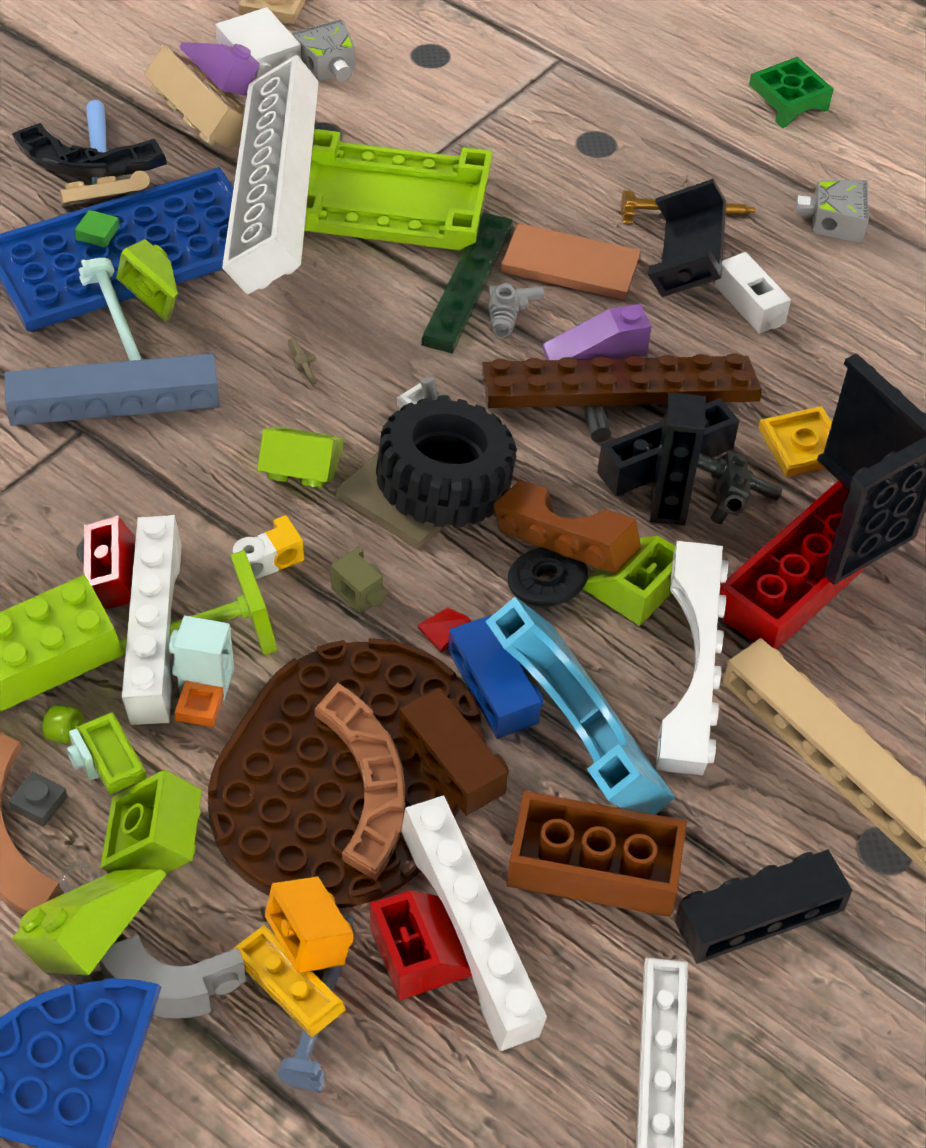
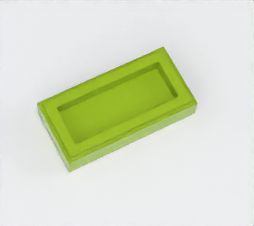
[75,712,147,795]

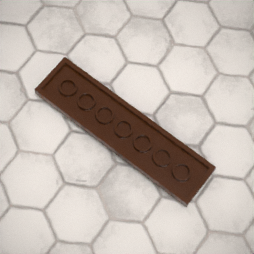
[482,353,762,408]

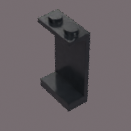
[648,178,726,297]

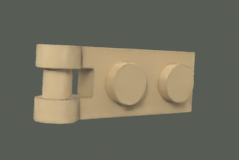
[60,171,150,207]

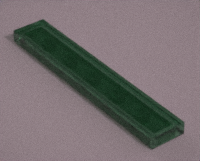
[421,212,513,354]

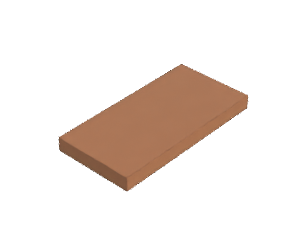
[501,223,641,301]

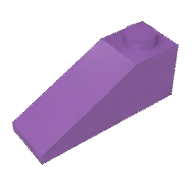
[179,42,260,95]
[542,304,652,360]

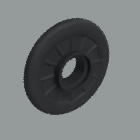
[508,547,588,606]

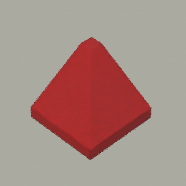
[418,607,471,653]

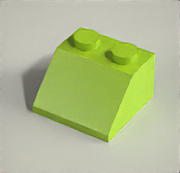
[257,426,345,488]
[100,769,202,874]

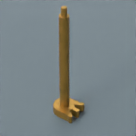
[621,190,755,224]

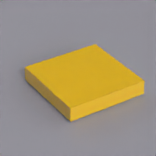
[758,406,832,477]

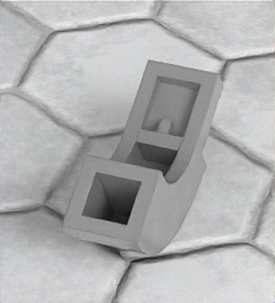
[99,935,246,1019]

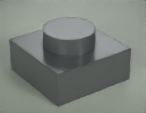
[8,771,68,827]

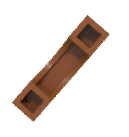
[493,480,641,574]

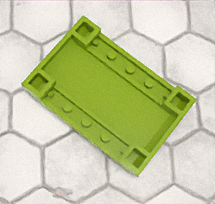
[304,129,493,250]

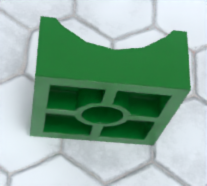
[749,57,834,128]

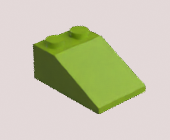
[11,869,167,975]

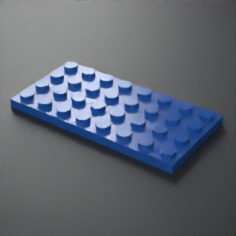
[0,167,234,332]

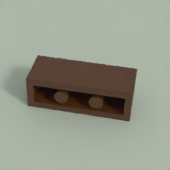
[399,687,509,816]

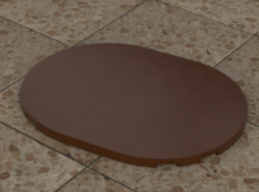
[208,638,484,908]

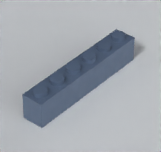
[4,354,219,426]

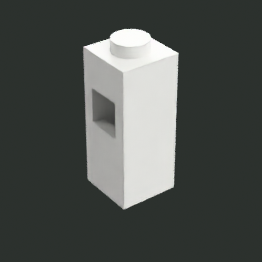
[715,252,791,334]

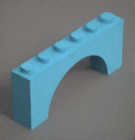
[485,597,676,815]

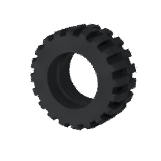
[376,397,517,528]

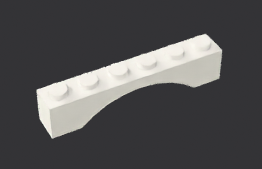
[122,515,182,725]
[656,541,728,776]
[401,795,547,1052]

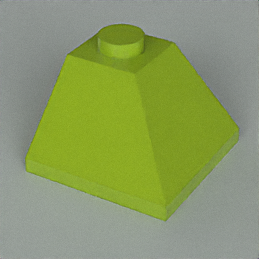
[116,239,178,322]

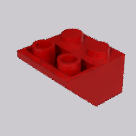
[370,890,472,1001]

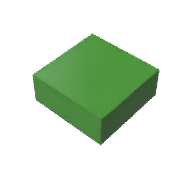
[75,210,120,248]

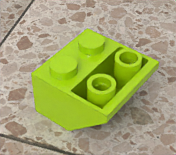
[583,535,675,626]

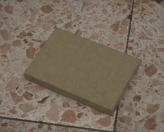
[336,451,446,550]

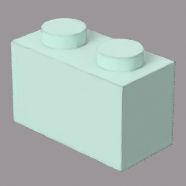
[169,616,234,700]

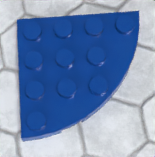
[0,978,162,1148]

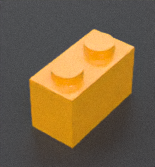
[264,876,353,974]

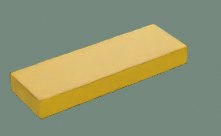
[232,925,346,1038]

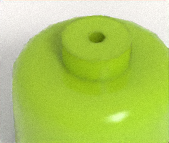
[42,705,85,744]

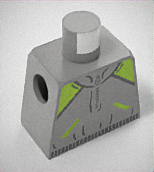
[291,19,355,82]
[795,180,869,243]

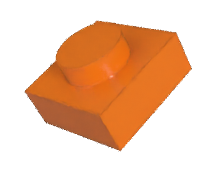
[174,681,224,728]

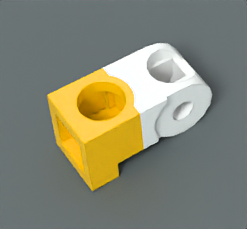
[233,515,304,579]

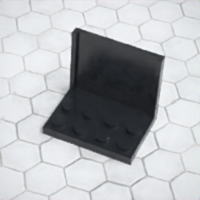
[817,353,926,585]

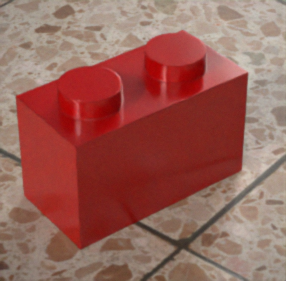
[84,516,136,610]

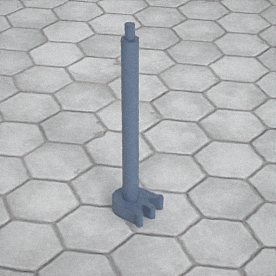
[278,916,354,1093]

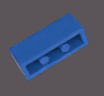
[448,615,544,739]

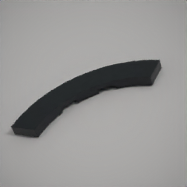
[12,123,167,177]

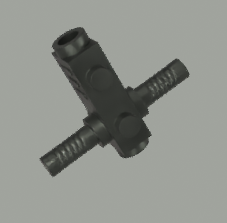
[697,451,782,524]

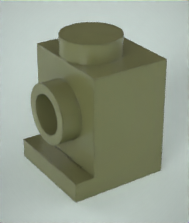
[330,546,388,615]

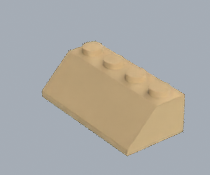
[144,45,245,148]

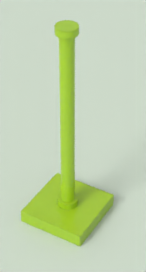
[119,550,278,655]

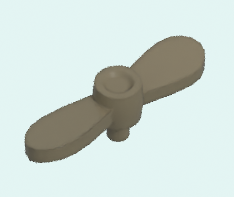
[288,338,316,385]

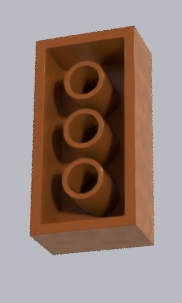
[507,791,687,917]

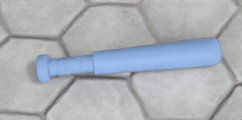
[86,100,107,185]

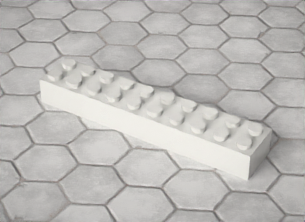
[222,55,319,295]

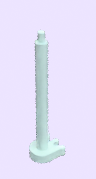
[78,258,142,361]

